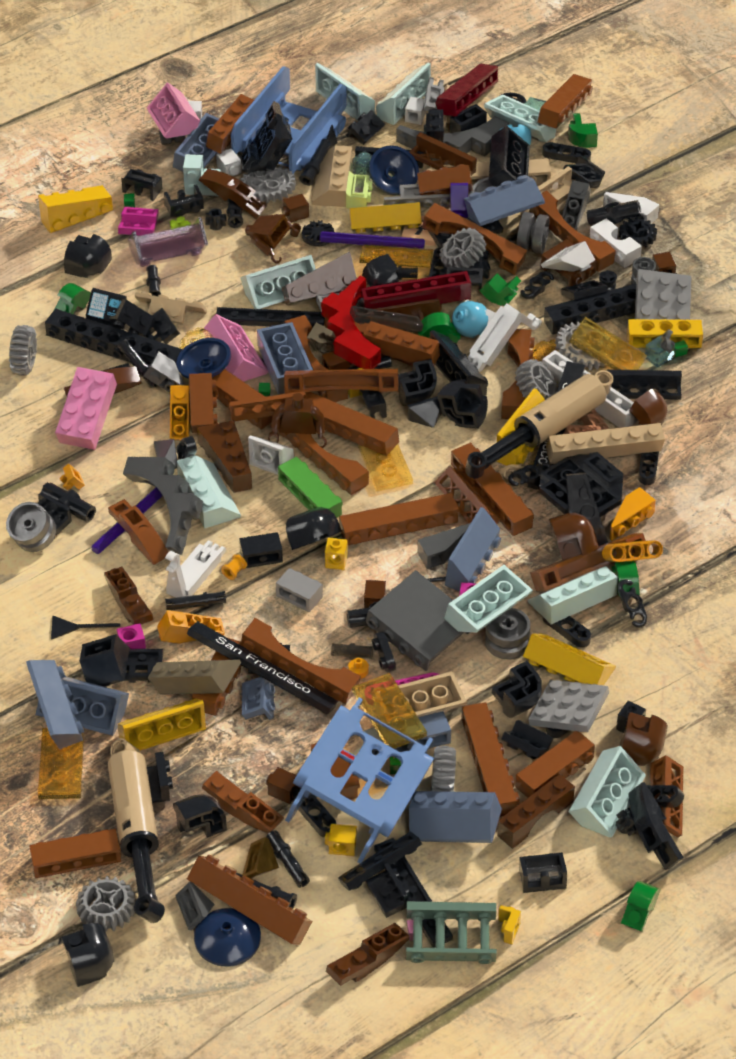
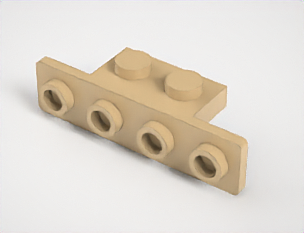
[135,291,207,325]

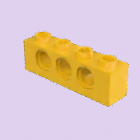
[627,319,703,348]

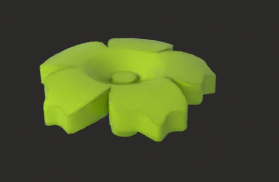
[170,216,191,234]

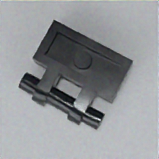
[143,308,180,344]
[124,649,163,683]

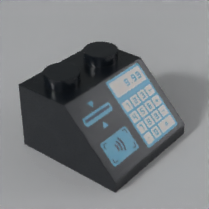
[86,288,127,330]

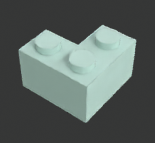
[183,154,221,196]

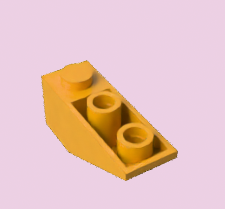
[170,385,190,440]
[610,487,656,541]
[157,610,225,644]

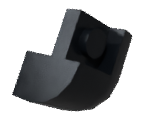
[64,234,112,278]
[362,254,399,287]
[398,359,437,406]
[437,379,488,429]
[286,507,342,550]
[492,661,542,718]
[173,794,227,838]
[61,923,114,987]

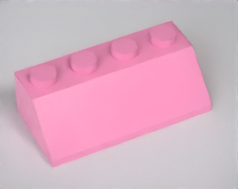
[147,82,200,139]
[202,314,268,381]

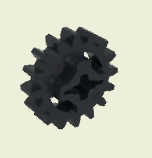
[619,217,657,247]

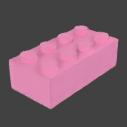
[55,367,117,450]

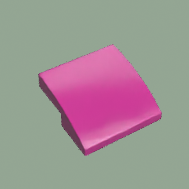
[118,207,159,236]

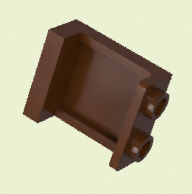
[540,239,597,286]

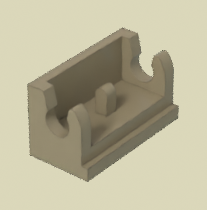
[307,322,336,354]

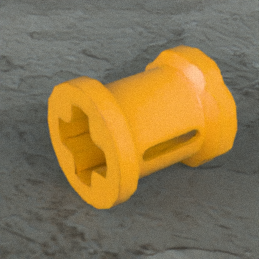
[221,554,247,580]

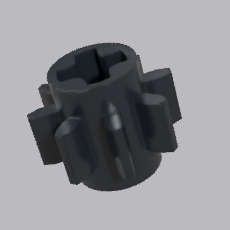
[205,208,227,230]
[616,807,638,836]

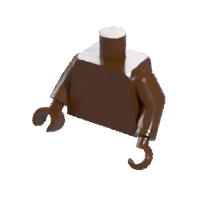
[245,214,301,263]
[268,393,327,448]

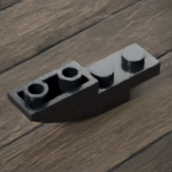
[628,782,684,870]

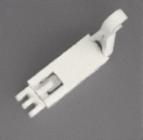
[468,303,542,372]
[165,540,226,598]

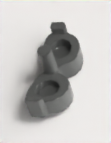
[660,329,675,352]

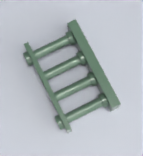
[406,901,497,964]

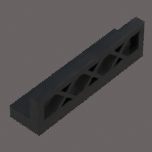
[607,369,682,400]

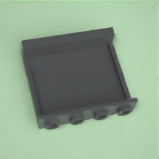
[365,570,470,671]

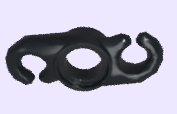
[520,271,554,299]
[508,462,551,487]
[618,579,647,627]

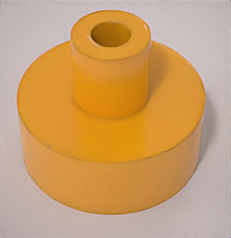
[348,658,369,679]

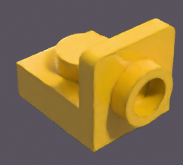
[498,905,521,945]

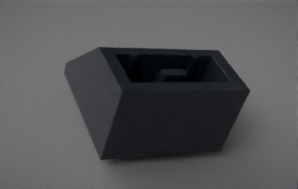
[79,634,130,687]

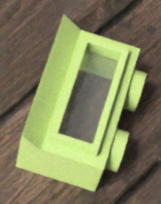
[346,171,373,208]

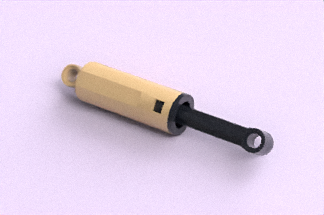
[465,370,613,479]
[108,738,165,923]

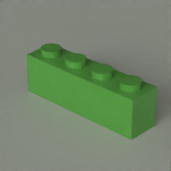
[278,457,343,518]

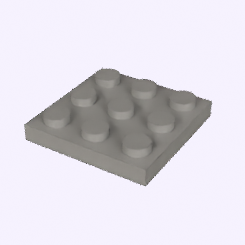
[635,269,691,320]
[528,680,609,732]

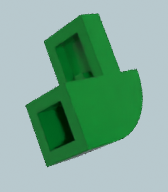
[568,113,598,148]
[479,273,521,306]
[53,283,91,314]
[417,312,461,343]
[611,560,640,596]
[621,881,661,931]

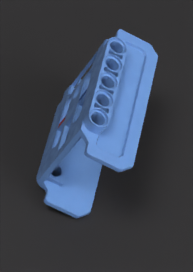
[231,66,347,174]
[285,697,434,863]

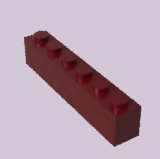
[435,63,498,116]
[361,271,471,316]

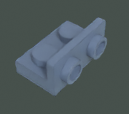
[242,677,275,720]

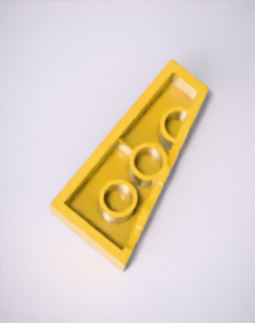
[38,185,113,233]

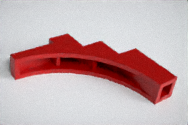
[321,275,381,369]

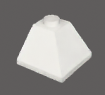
[541,241,595,272]
[248,435,294,475]

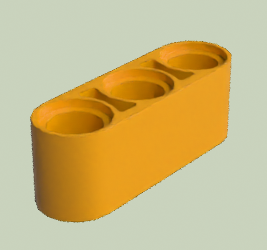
[602,540,663,562]

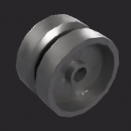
[517,212,549,254]
[6,502,56,552]
[485,608,530,660]

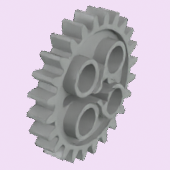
[241,166,296,203]
[554,322,614,370]

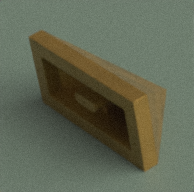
[242,837,279,878]

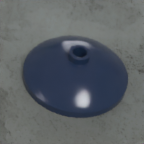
[369,145,419,195]
[176,338,231,379]
[194,908,261,967]

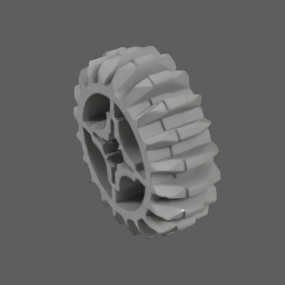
[439,228,486,268]
[9,325,37,375]
[515,359,558,400]
[431,746,456,792]
[76,876,136,932]

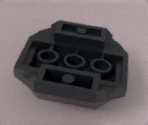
[240,101,293,173]
[539,452,624,517]

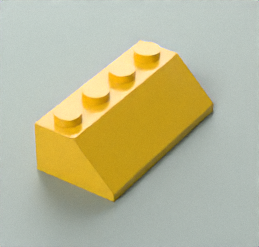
[350,202,422,233]
[496,388,545,466]
[523,634,616,686]
[117,698,206,751]

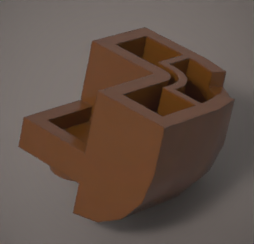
[629,389,668,426]
[549,512,599,560]
[619,712,668,766]

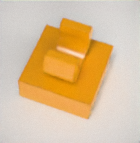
[59,464,85,490]

